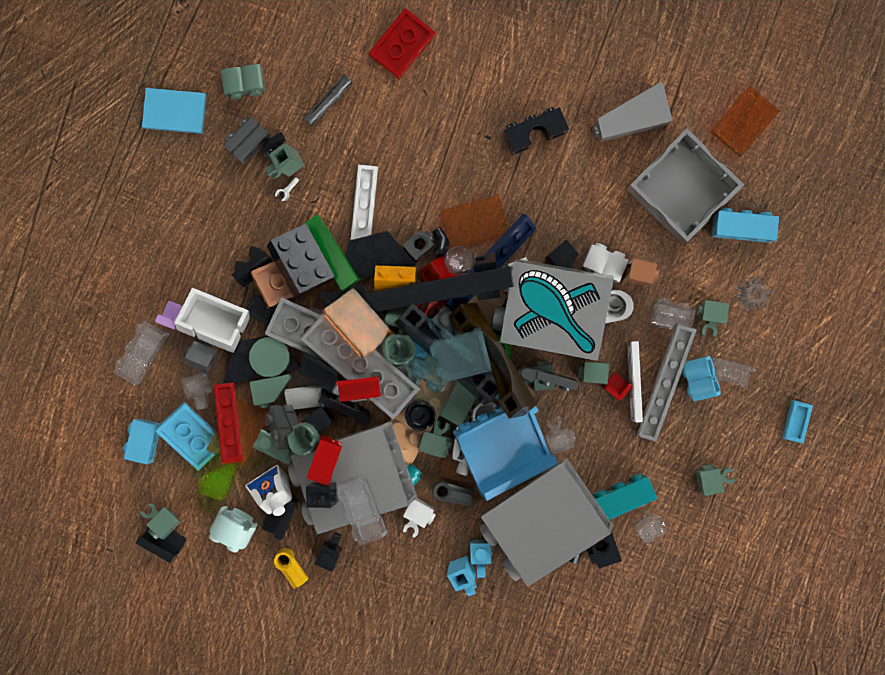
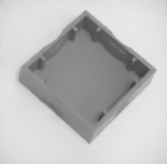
[626,129,744,244]

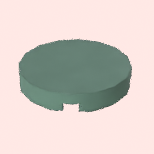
[249,337,290,377]

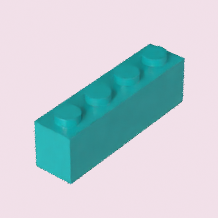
[593,473,658,520]

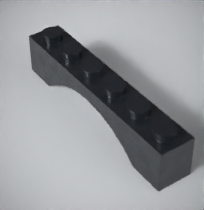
[394,303,499,405]

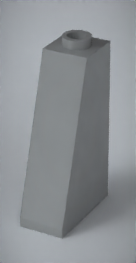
[593,82,673,143]

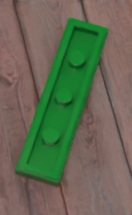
[303,214,360,291]

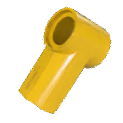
[274,548,309,589]

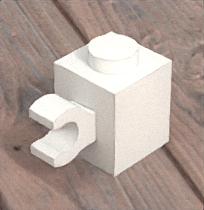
[403,498,436,538]

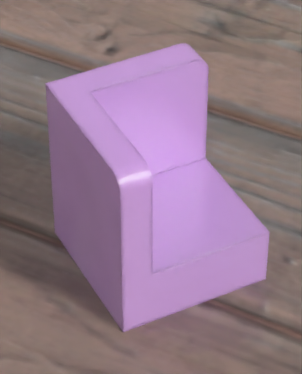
[155,301,183,329]

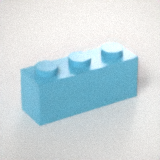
[712,208,779,243]

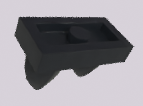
[232,246,274,288]

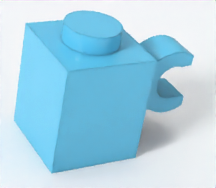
[470,539,491,578]
[447,556,477,596]

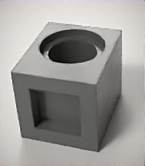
[403,230,434,262]

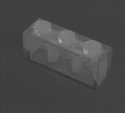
[113,321,170,385]
[337,475,387,546]

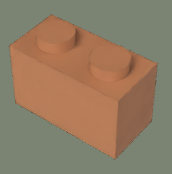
[621,258,659,287]

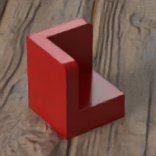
[601,372,633,401]

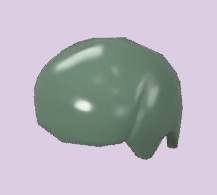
[382,334,416,365]
[287,422,320,456]

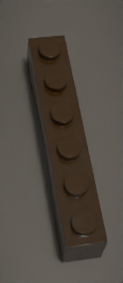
[449,303,538,419]

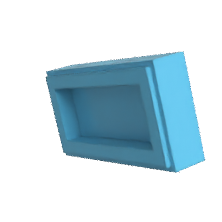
[782,400,813,444]

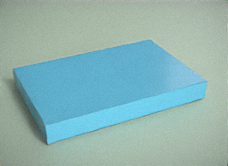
[142,88,206,134]
[155,402,220,471]

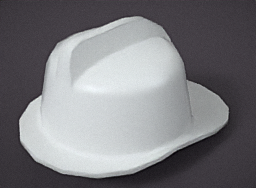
[605,290,633,323]

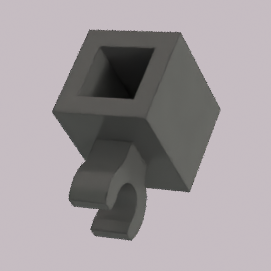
[184,340,217,374]

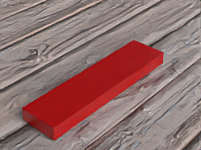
[214,382,243,465]

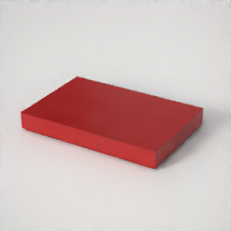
[368,8,436,80]

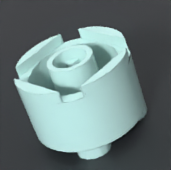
[209,506,257,552]

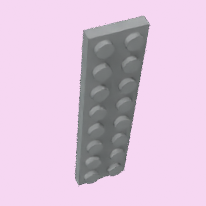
[265,297,428,401]

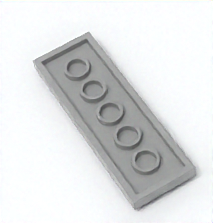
[301,308,420,420]

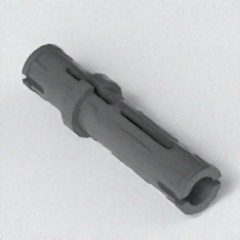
[303,74,353,127]

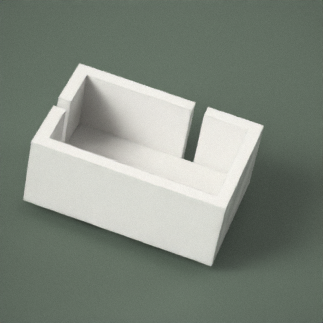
[175,288,250,353]

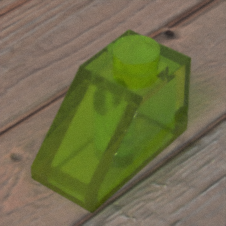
[198,462,240,501]

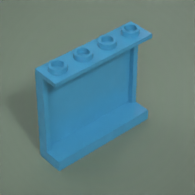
[453,405,558,501]

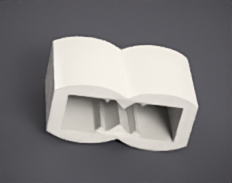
[580,243,629,283]

